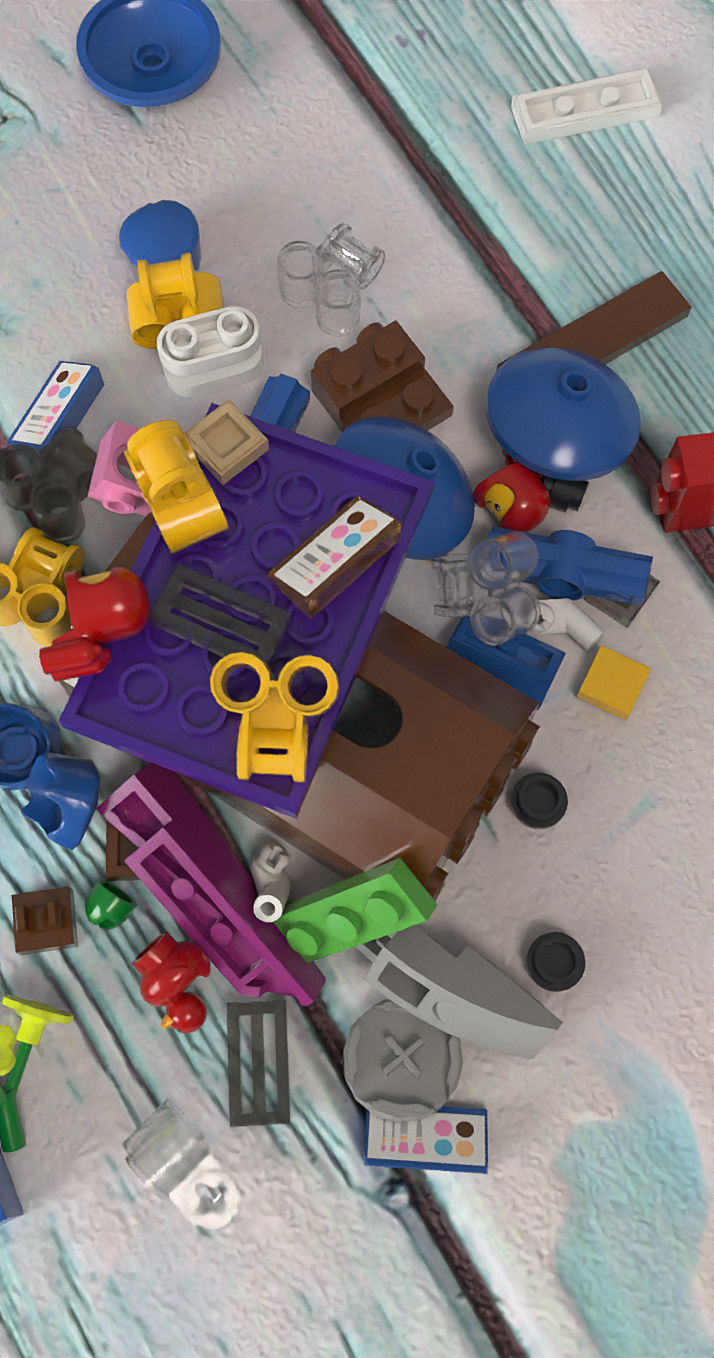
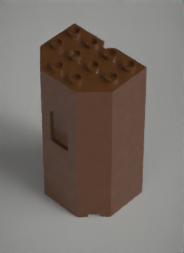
[59,512,540,901]

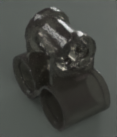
[0,427,98,544]

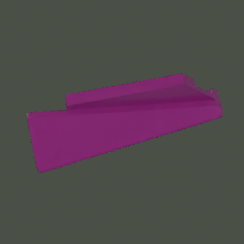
[96,762,326,1006]

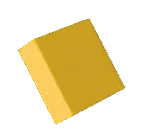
[576,645,651,721]

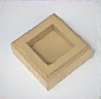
[185,399,269,485]

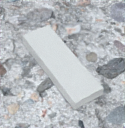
[511,68,663,145]

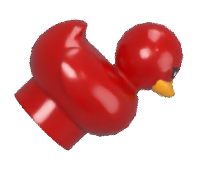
[131,931,211,1034]

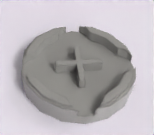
[343,999,463,1123]

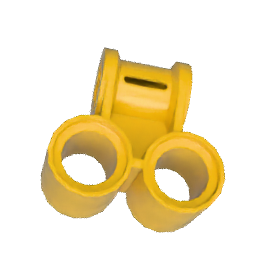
[127,253,224,349]
[123,420,229,554]
[0,527,85,647]
[210,652,340,782]

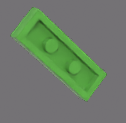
[273,858,437,963]

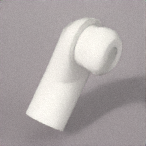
[524,598,606,651]
[250,842,291,922]

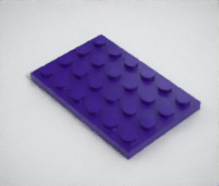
[58,403,434,819]

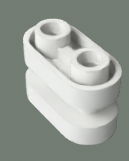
[157,306,263,397]

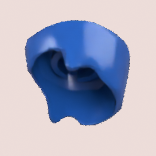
[119,200,201,270]
[0,703,62,790]
[21,752,100,850]

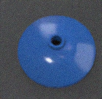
[76,0,221,107]
[485,348,641,481]
[333,417,475,560]

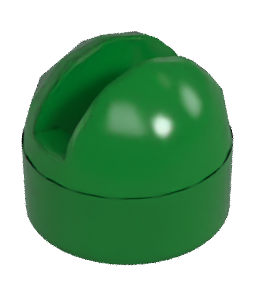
[85,879,137,930]

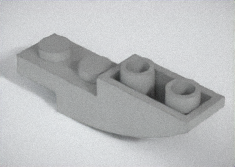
[355,925,563,1060]

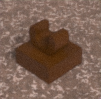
[11,886,78,955]

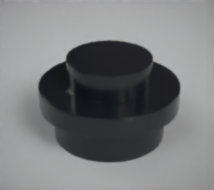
[511,773,568,829]
[526,932,585,992]

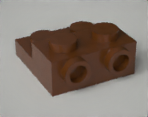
[310,320,454,433]

